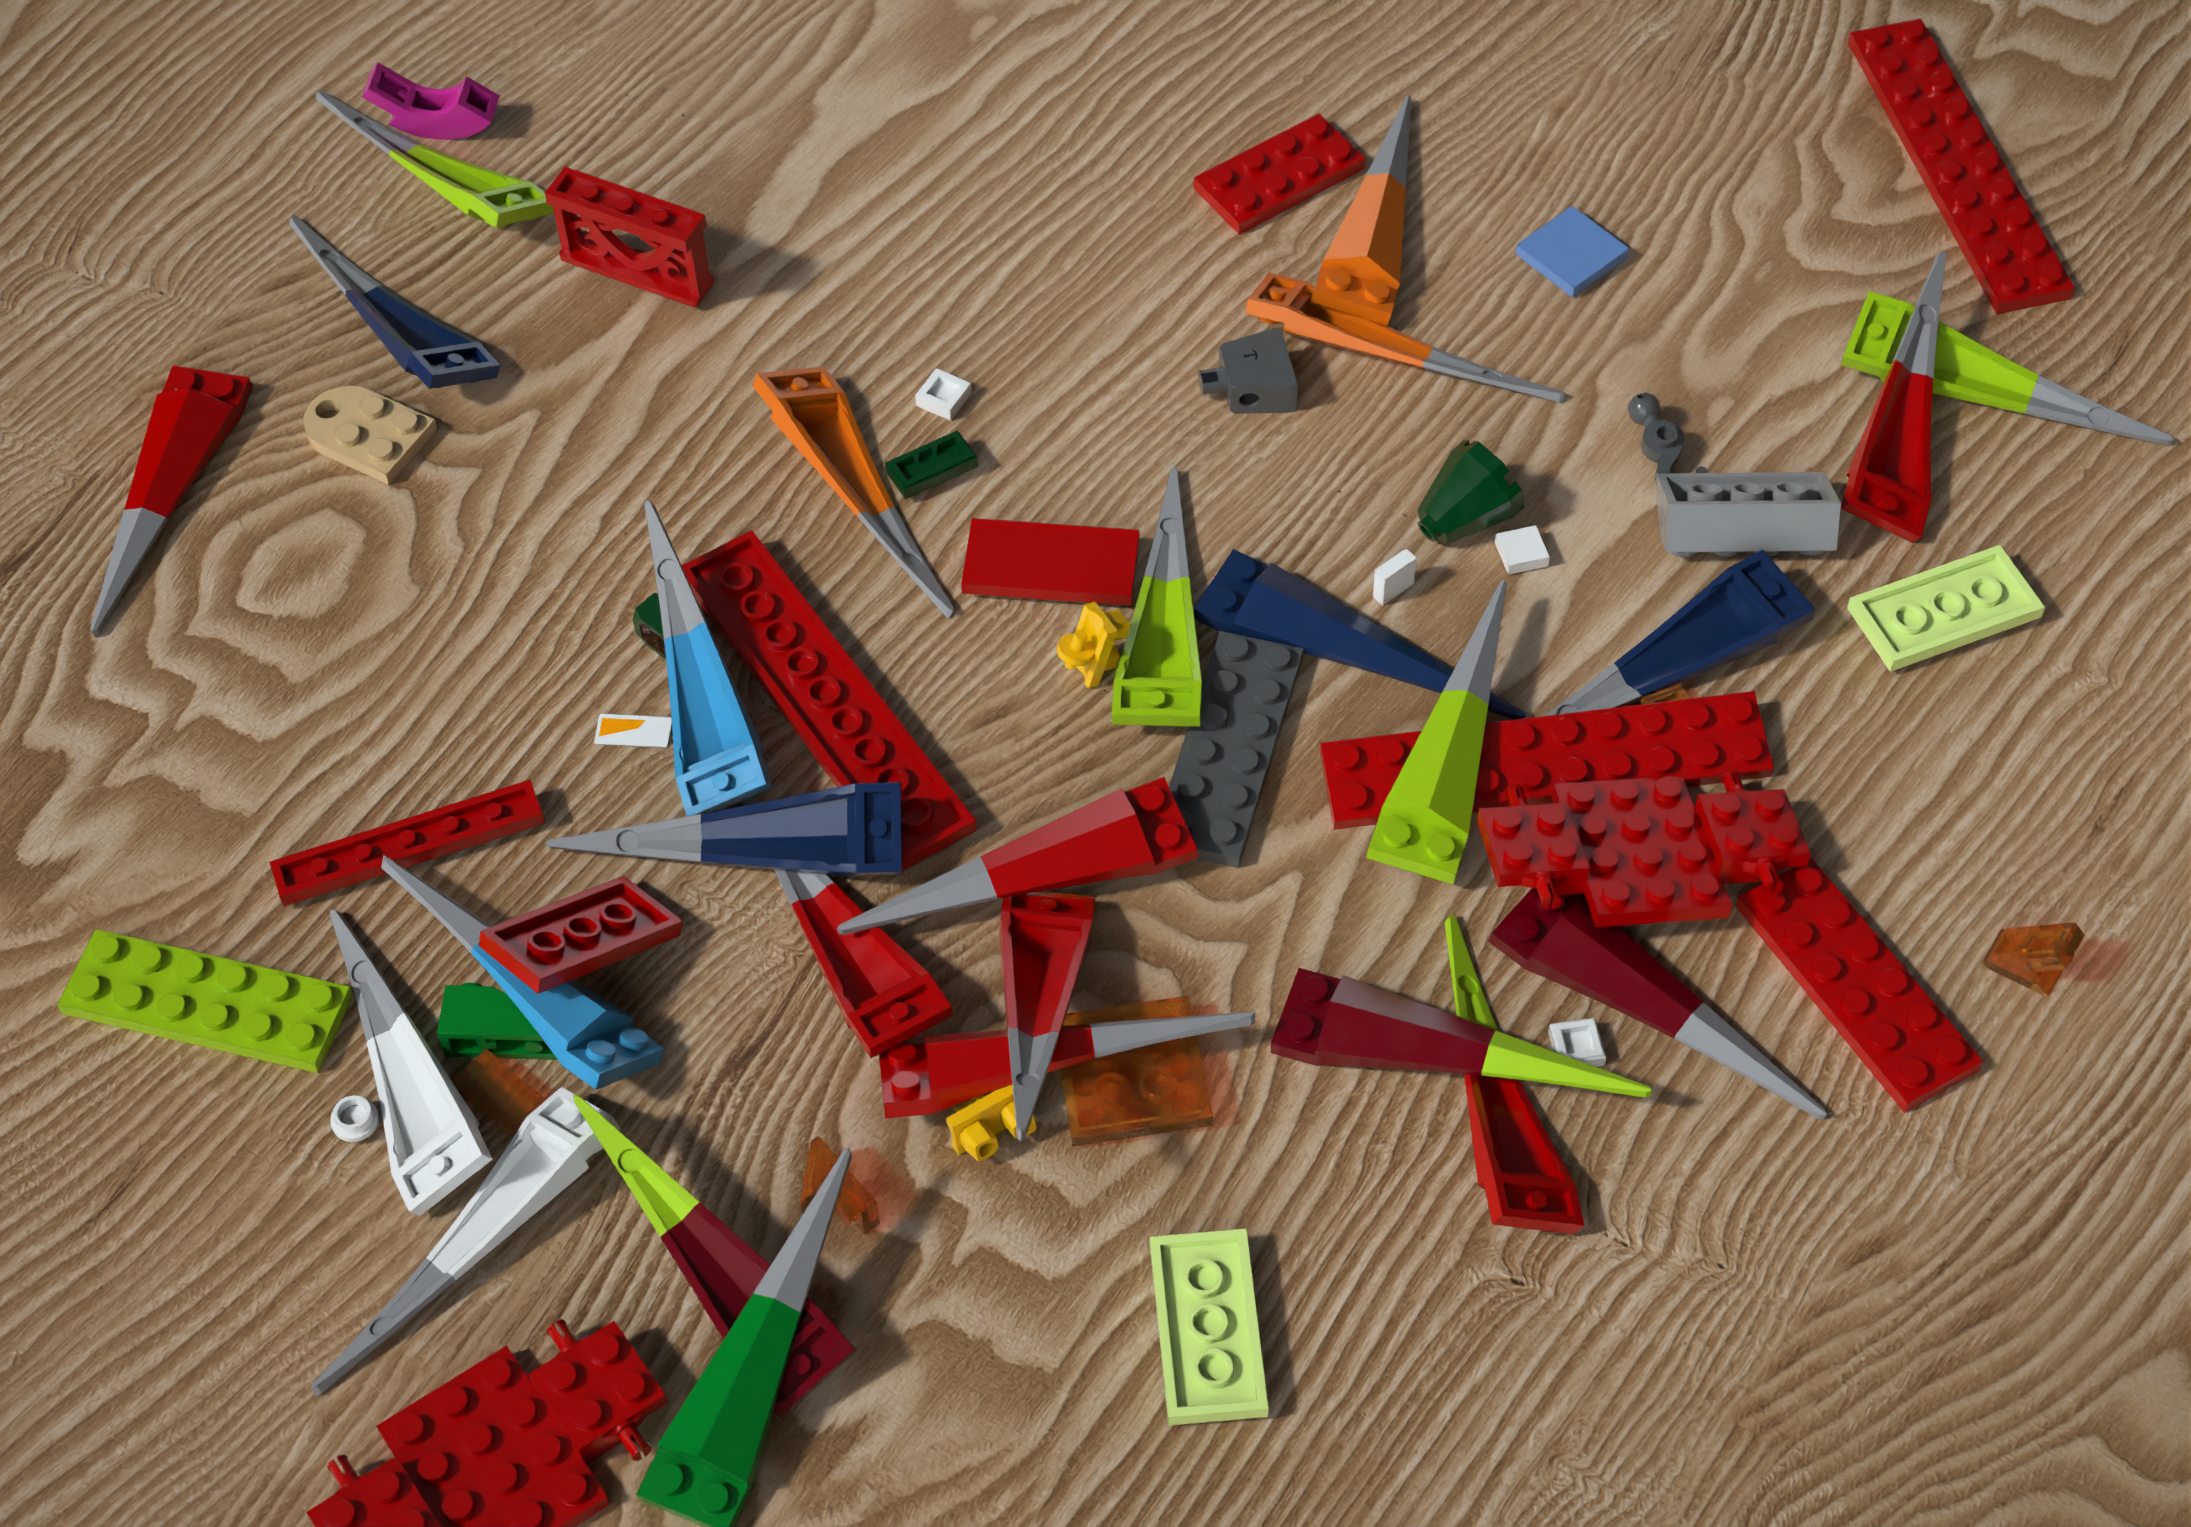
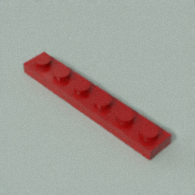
[269,779,545,907]

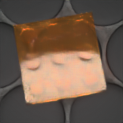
[1059,995,1213,1147]

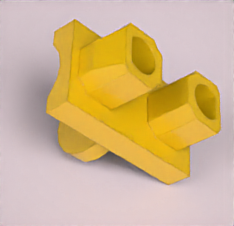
[1056,602,1131,689]
[946,1084,1036,1162]

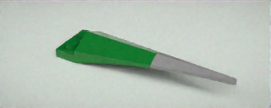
[636,1147,852,1527]

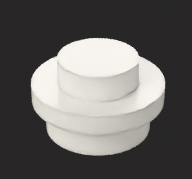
[330,1095,379,1142]

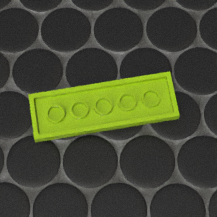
[57,929,353,1073]

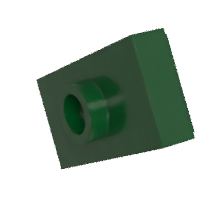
[885,430,978,499]

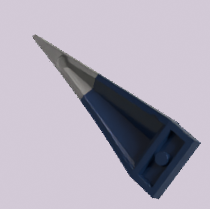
[289,215,500,389]
[1544,550,1816,716]
[545,782,903,877]

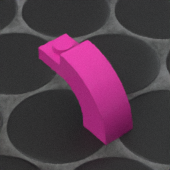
[362,62,500,140]

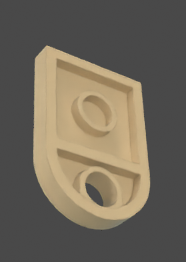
[303,386,438,485]

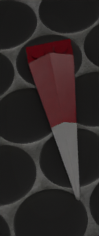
[1488,888,1827,1119]

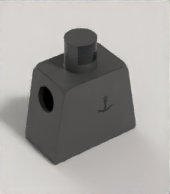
[1198,327,1298,414]

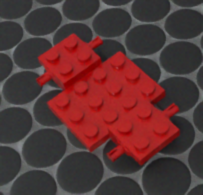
[1477,771,1811,927]
[306,1319,668,1527]

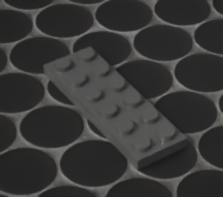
[1169,631,1304,868]

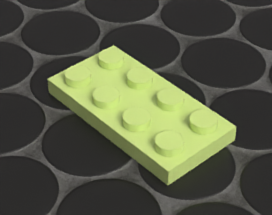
[1847,545,2045,672]
[1150,1229,1269,1426]

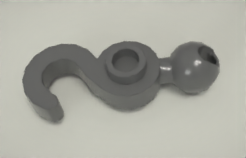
[1628,392,1707,482]

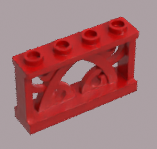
[545,166,714,307]

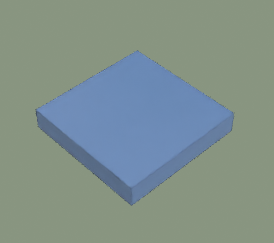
[1515,206,1629,298]

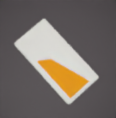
[594,714,672,748]

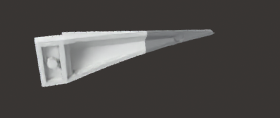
[330,909,493,1216]
[311,1087,621,1396]

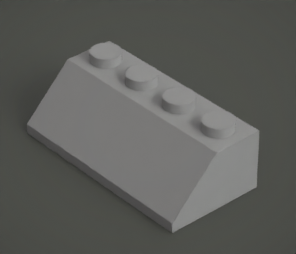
[1656,472,1841,557]

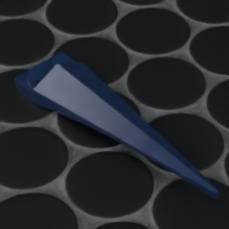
[1193,549,1526,720]

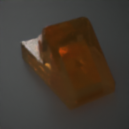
[1982,922,2085,996]
[801,1136,880,1235]

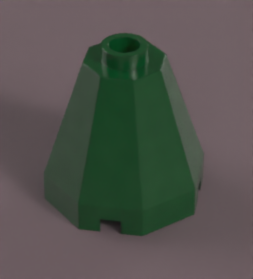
[1417,440,1525,544]

